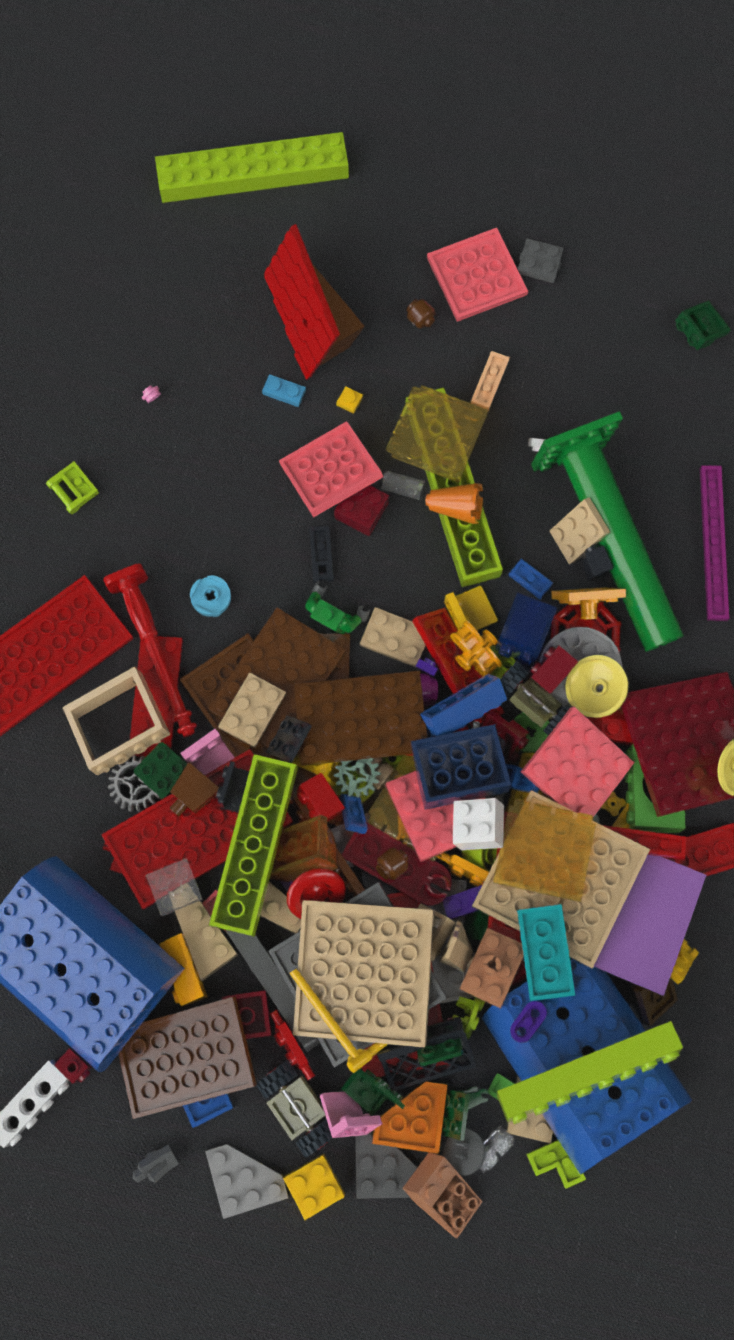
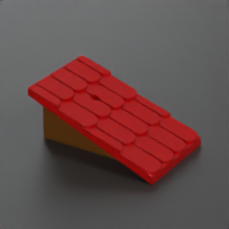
[264,224,364,380]

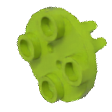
[452,996,485,1039]

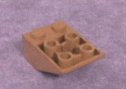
[403,1153,482,1238]

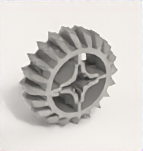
[108,756,161,812]

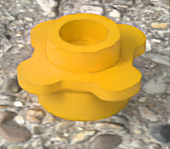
[601,792,626,817]

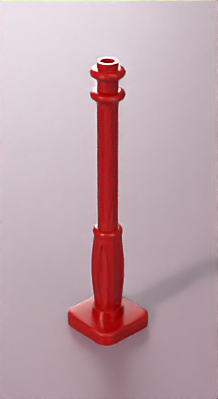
[103,563,197,737]

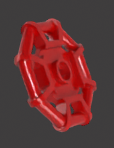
[550,601,622,653]

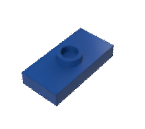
[508,559,553,600]
[339,793,368,834]

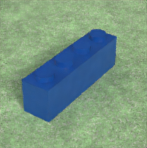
[420,674,507,737]

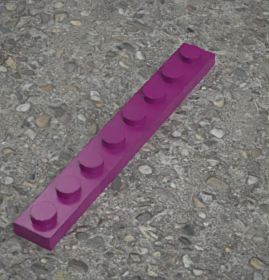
[700,466,729,621]

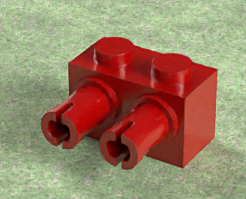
[297,772,345,826]

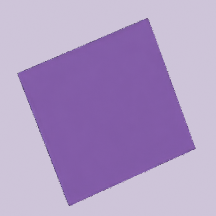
[594,855,706,996]

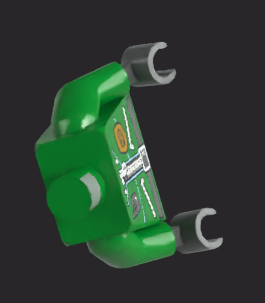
[305,581,370,634]

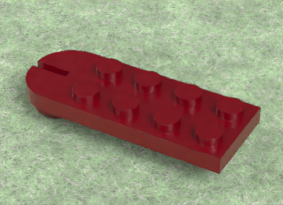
[341,822,452,906]

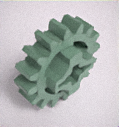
[334,758,381,798]

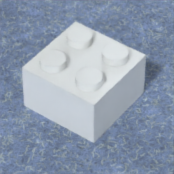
[453,798,504,850]

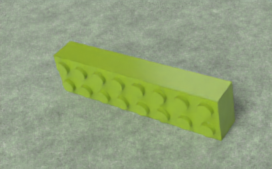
[209,754,298,937]
[497,1021,683,1124]

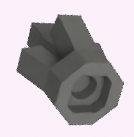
[133,1145,179,1183]

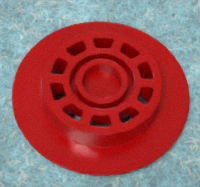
[287,868,346,919]

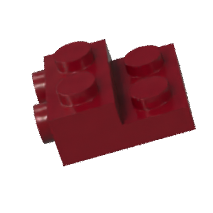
[481,710,529,765]

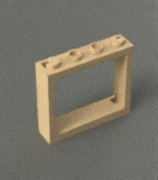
[63,667,170,776]

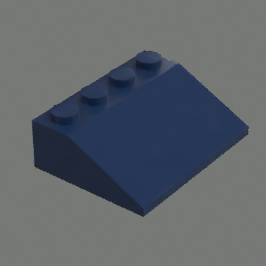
[411,724,511,810]

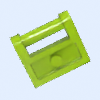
[46,462,99,514]

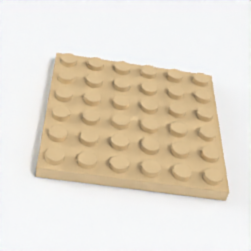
[472,790,650,969]
[293,900,434,1047]

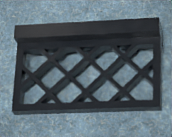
[377,1016,476,1091]

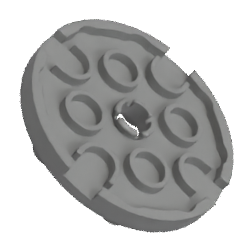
[539,627,622,706]

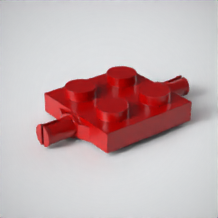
[269,1010,315,1081]

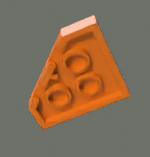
[372,1082,447,1154]

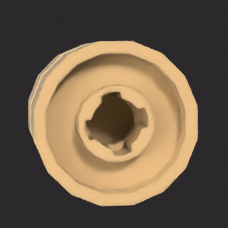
[356,757,396,791]

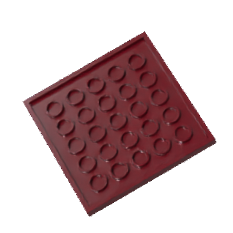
[621,672,734,817]

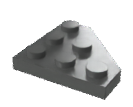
[356,1130,417,1199]

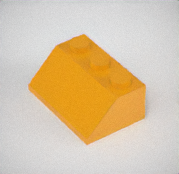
[160,933,208,1007]

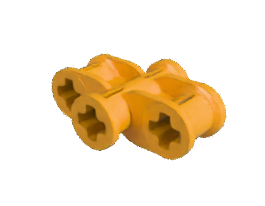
[450,621,502,677]

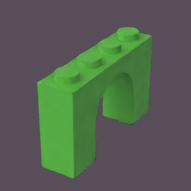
[625,744,685,833]

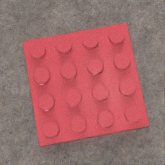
[427,228,528,322]
[279,421,384,518]
[521,707,634,820]
[385,771,486,862]

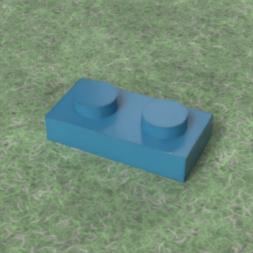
[262,374,306,407]

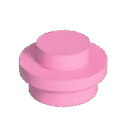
[142,385,161,403]

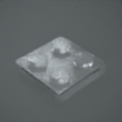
[146,858,203,916]

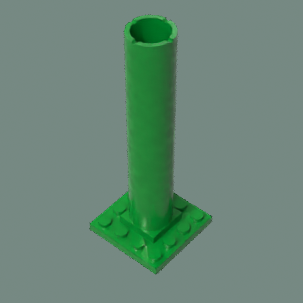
[531,411,684,652]

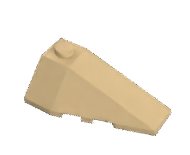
[439,920,474,972]

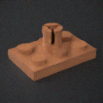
[460,928,524,1009]

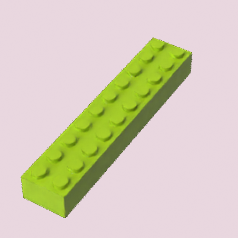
[155,132,349,203]
[405,388,503,587]

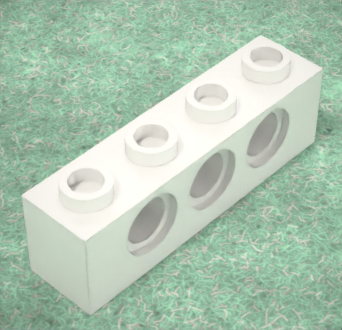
[0,1060,69,1148]

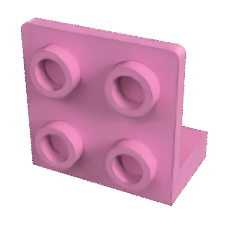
[181,729,234,775]
[320,1092,382,1138]

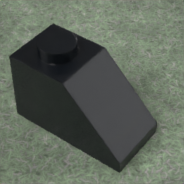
[582,545,613,582]

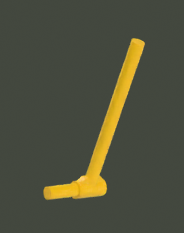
[290,968,387,1073]

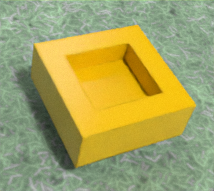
[336,386,363,414]

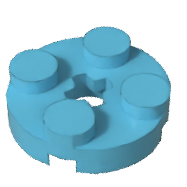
[190,575,231,617]

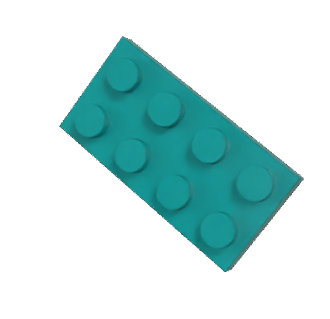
[517,904,575,1001]

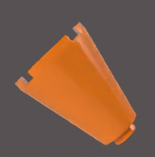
[425,483,483,524]

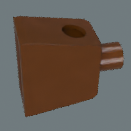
[169,762,219,816]

